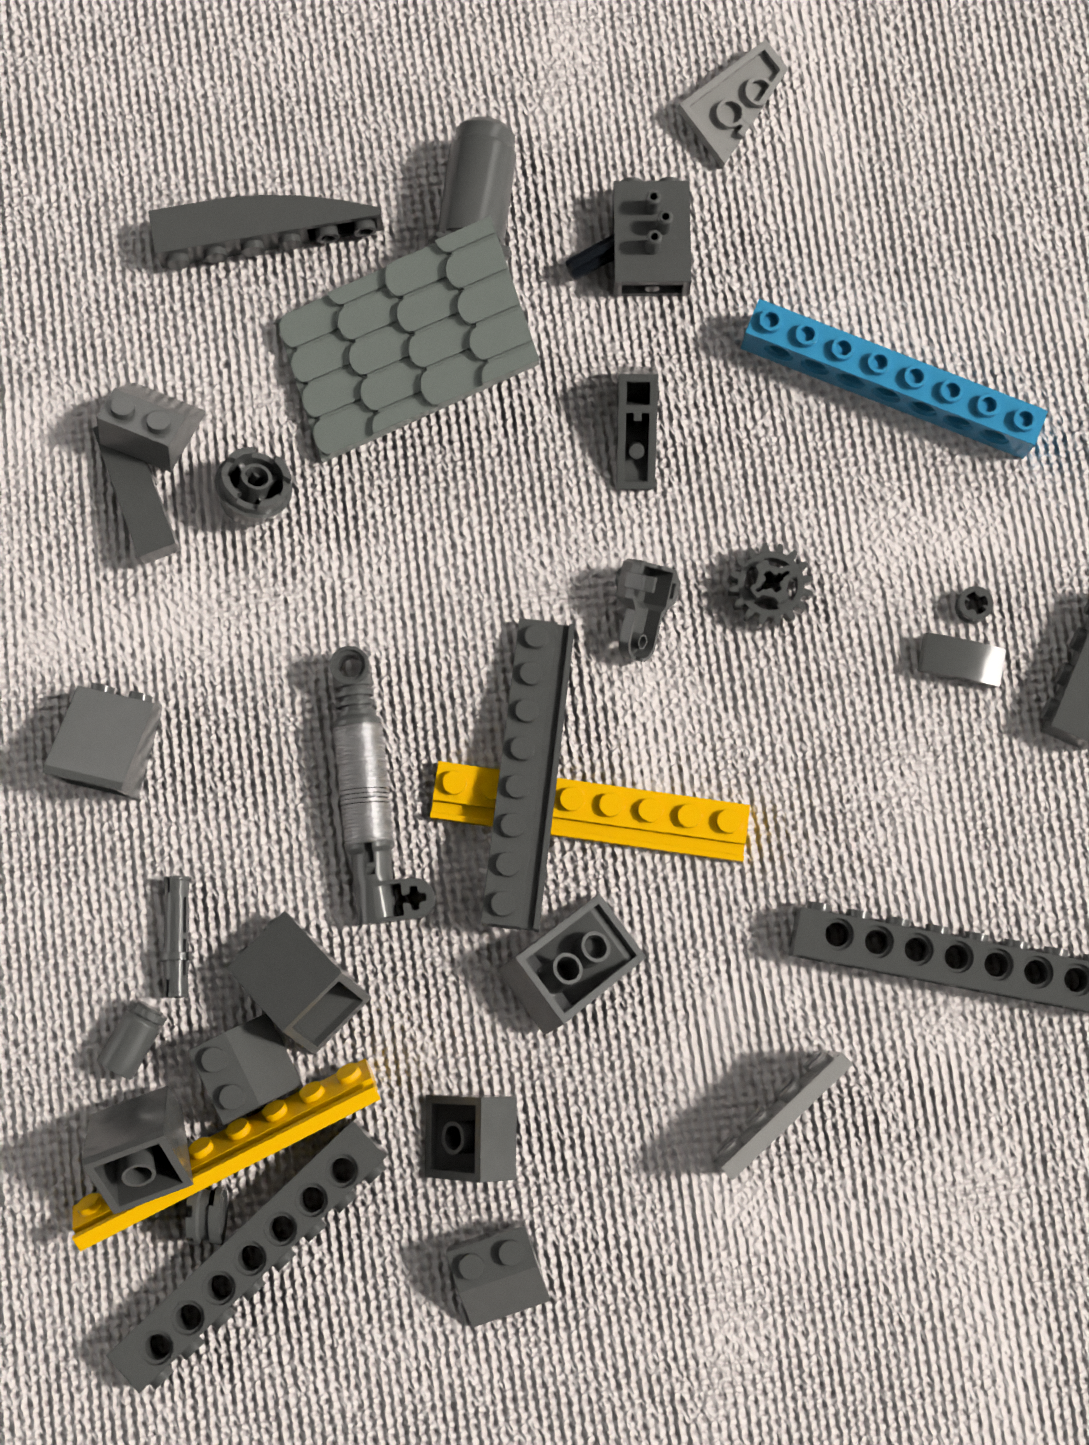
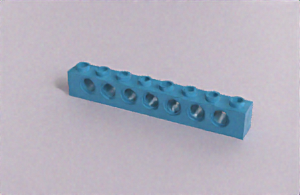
[740,299,1048,459]

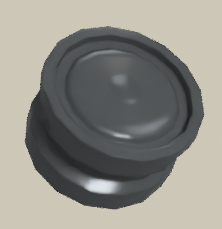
[185,1185,228,1245]

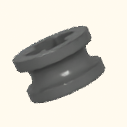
[954,586,994,624]

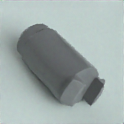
[428,116,516,261]

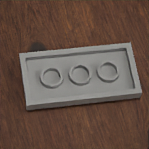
[713,1050,853,1180]

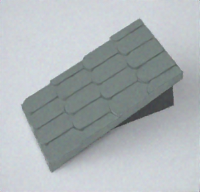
[276,216,539,463]

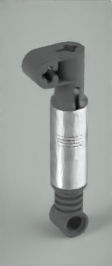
[330,646,436,926]

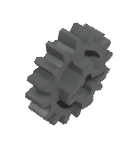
[728,543,813,629]

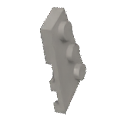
[677,39,788,168]

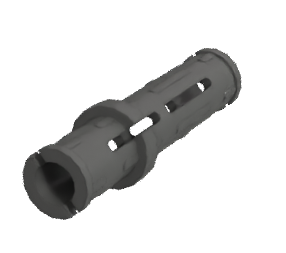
[160,876,192,998]

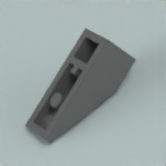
[616,366,658,489]

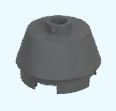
[215,447,292,526]

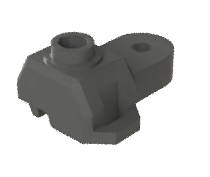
[615,558,680,662]

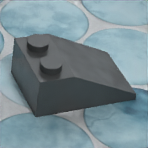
[497,893,647,1035]

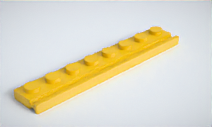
[430,761,750,863]
[72,1058,381,1251]

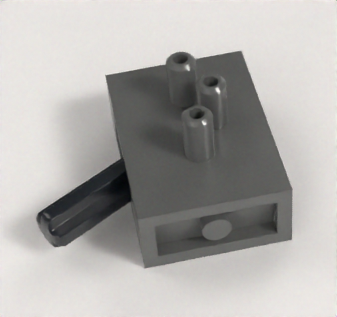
[565,177,692,297]

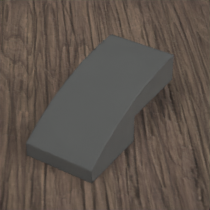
[917,633,1006,688]

